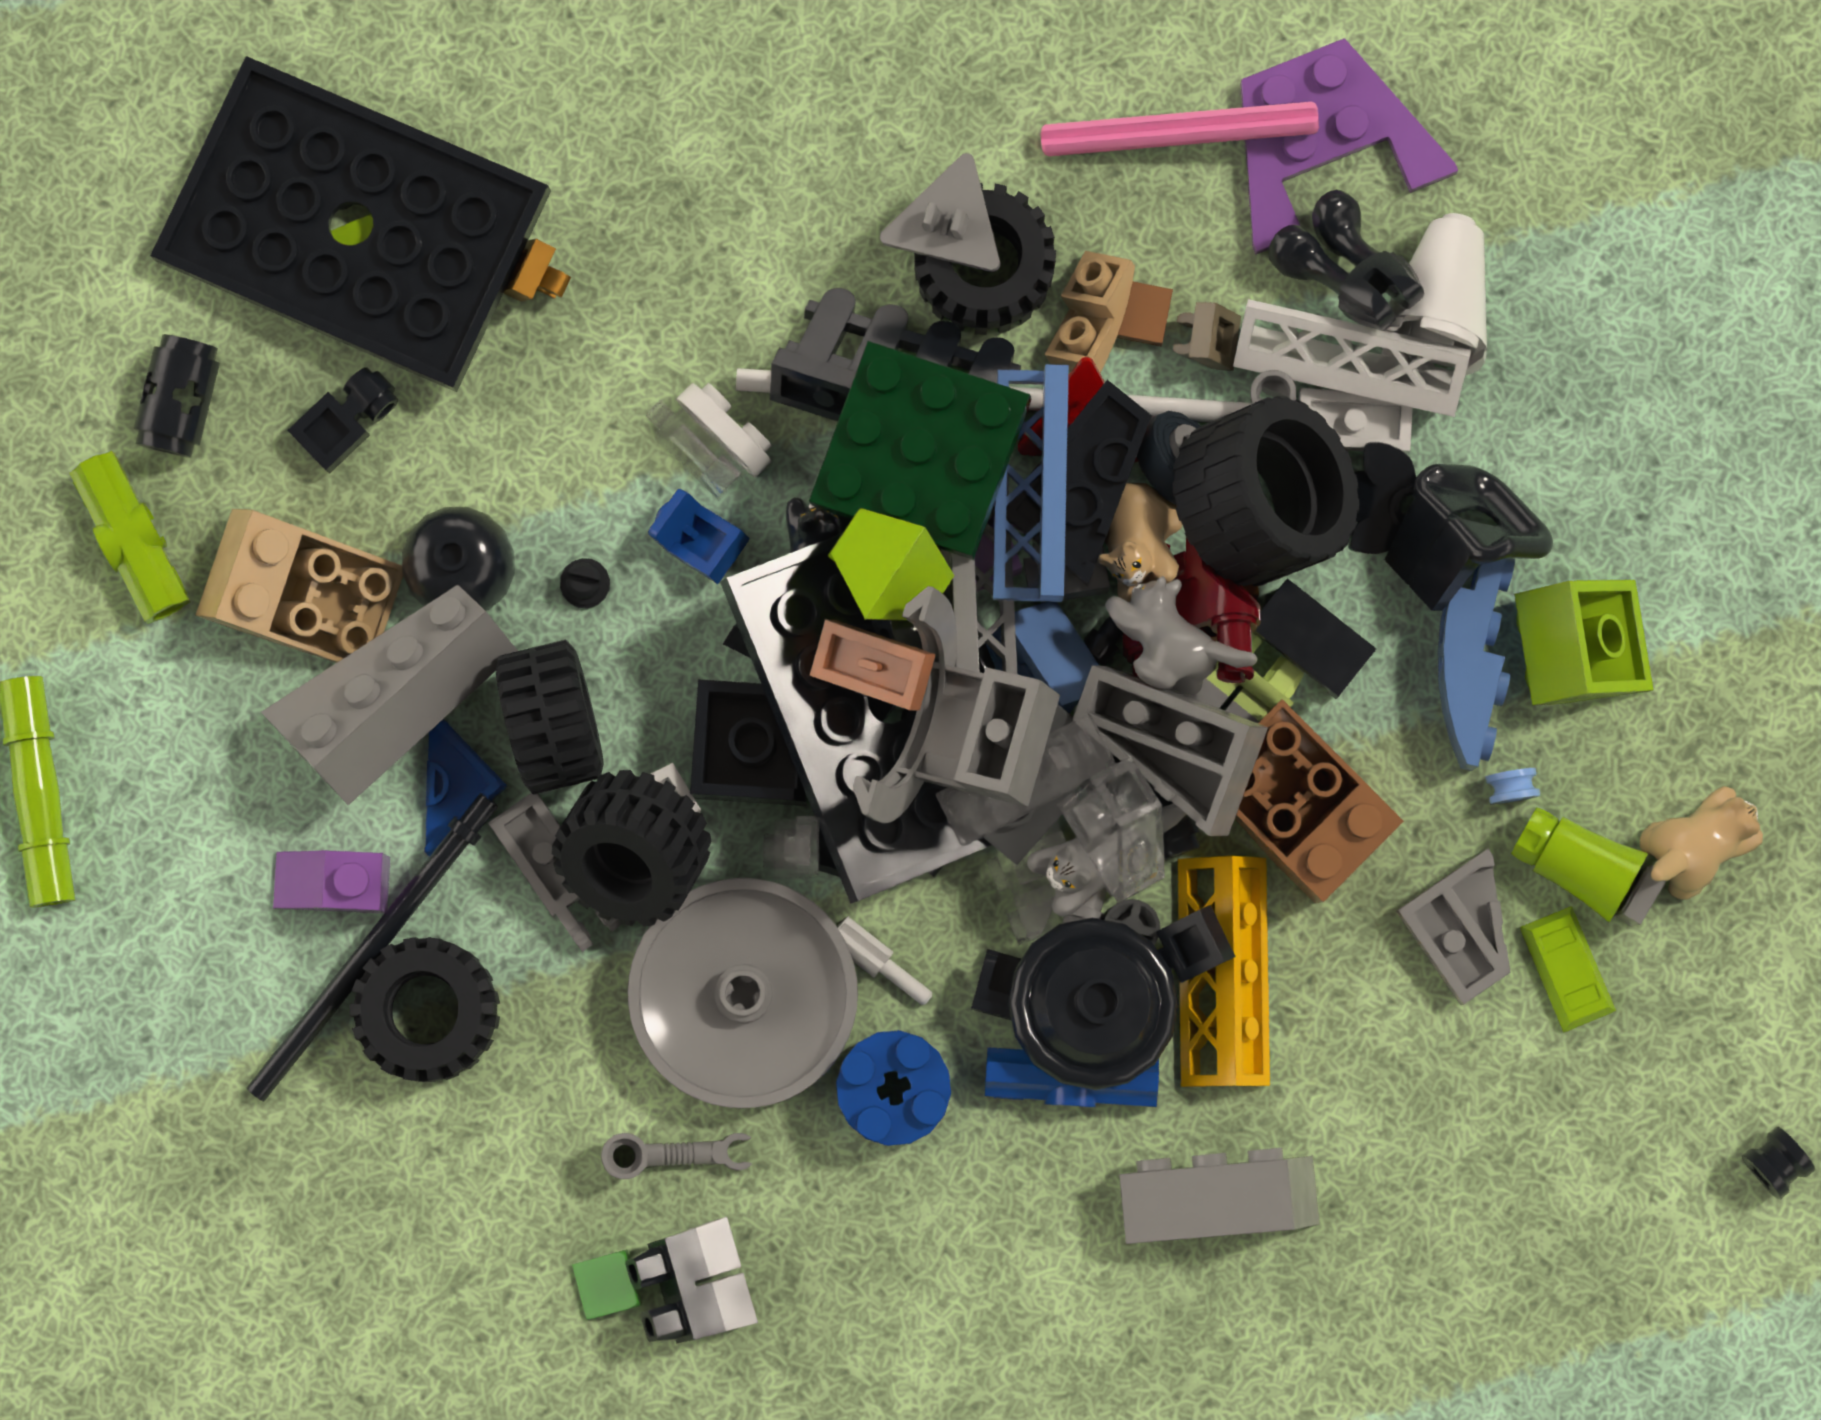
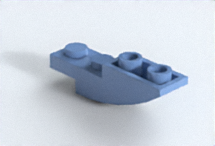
[1438,558,1515,771]

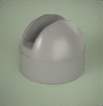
[1250,370,1296,404]

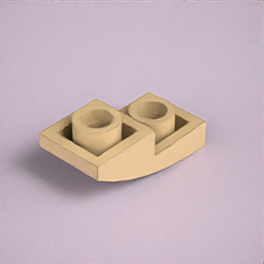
[1044,251,1135,373]

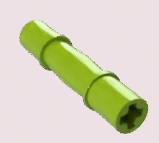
[0,676,76,908]

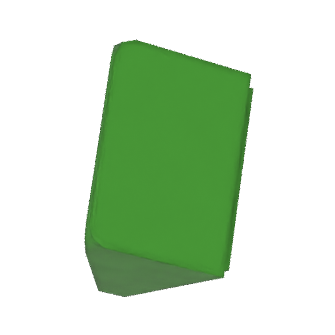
[572,1249,642,1320]

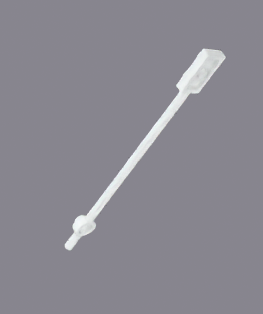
[736,368,1413,455]

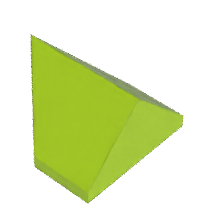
[828,508,955,620]

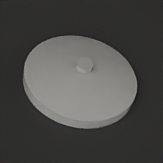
[628,878,858,1108]

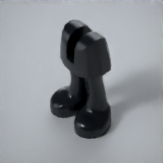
[1269,189,1425,331]

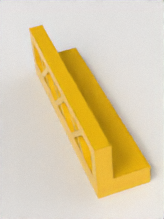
[1178,855,1270,1087]

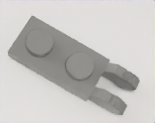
[488,793,621,952]

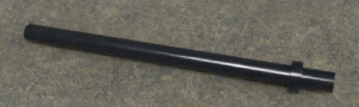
[246,792,498,1102]

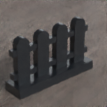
[770,288,1021,421]

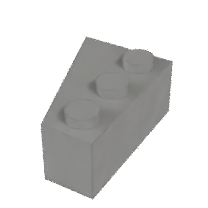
[1072,665,1268,836]
[1119,1148,1320,1244]

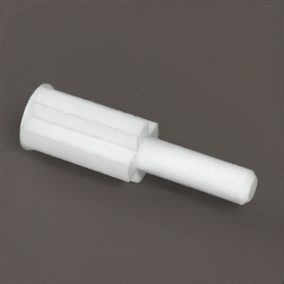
[837,916,932,1005]

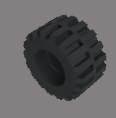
[914,183,1056,335]
[496,639,604,795]
[552,770,711,927]
[350,937,500,1082]

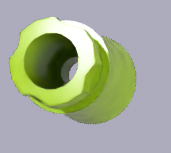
[1511,807,1648,923]

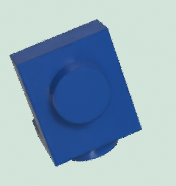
[648,489,750,584]

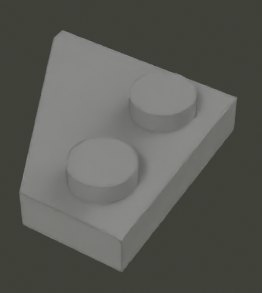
[1396,849,1511,1005]

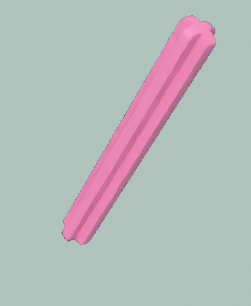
[1041,102,1319,156]

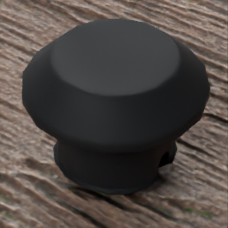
[560,558,610,608]

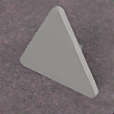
[880,153,1001,272]

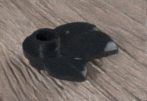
[1351,442,1416,554]

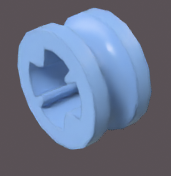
[1485,768,1540,805]

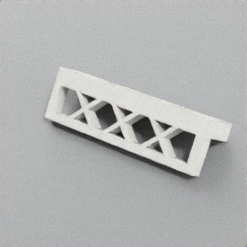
[1233,299,1471,417]

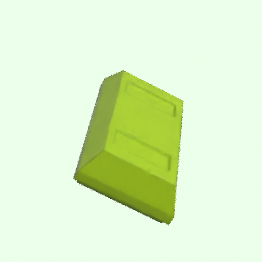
[1519,906,1616,1033]

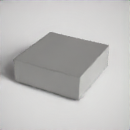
[1614,865,1666,927]

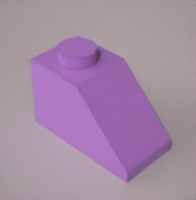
[273,850,391,914]

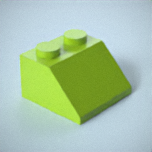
[1514,580,1654,706]

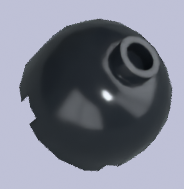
[402,507,515,611]

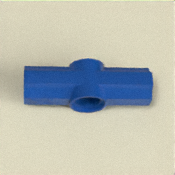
[985,1047,1159,1108]

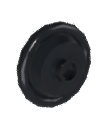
[1008,917,1179,1090]

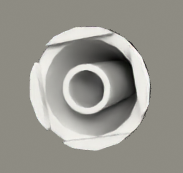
[1381,213,1487,376]

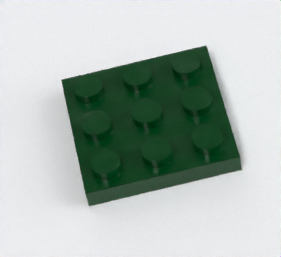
[809,341,1032,560]

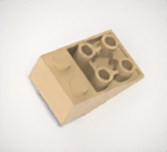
[195,509,403,663]

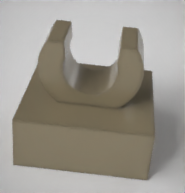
[1173,302,1241,371]

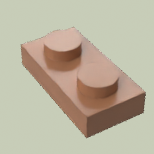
[810,620,936,710]

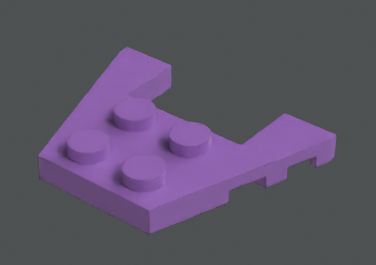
[1240,38,1458,255]

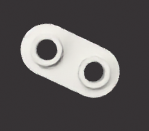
[676,383,772,478]

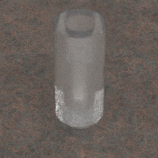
[646,400,746,500]

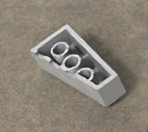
[261,585,518,805]

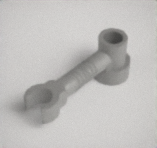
[601,1133,752,1179]

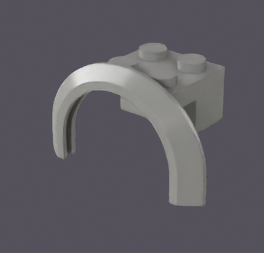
[853,586,1060,823]

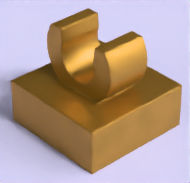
[503,238,571,301]

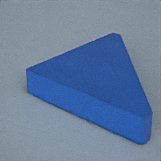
[424,719,508,857]

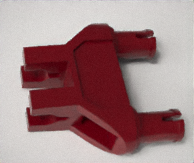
[1123,537,1261,683]

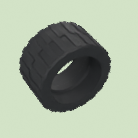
[1172,396,1359,586]

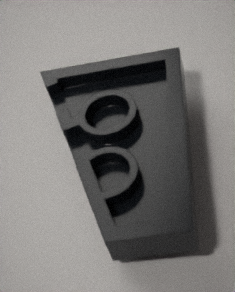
[1006,379,1152,586]

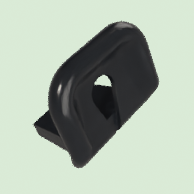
[1384,464,1553,611]

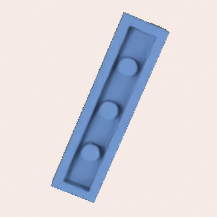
[993,364,1069,602]

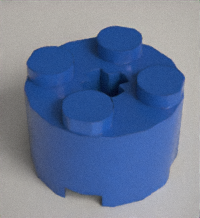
[836,1030,951,1146]

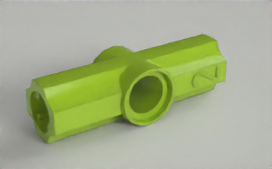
[69,451,191,624]

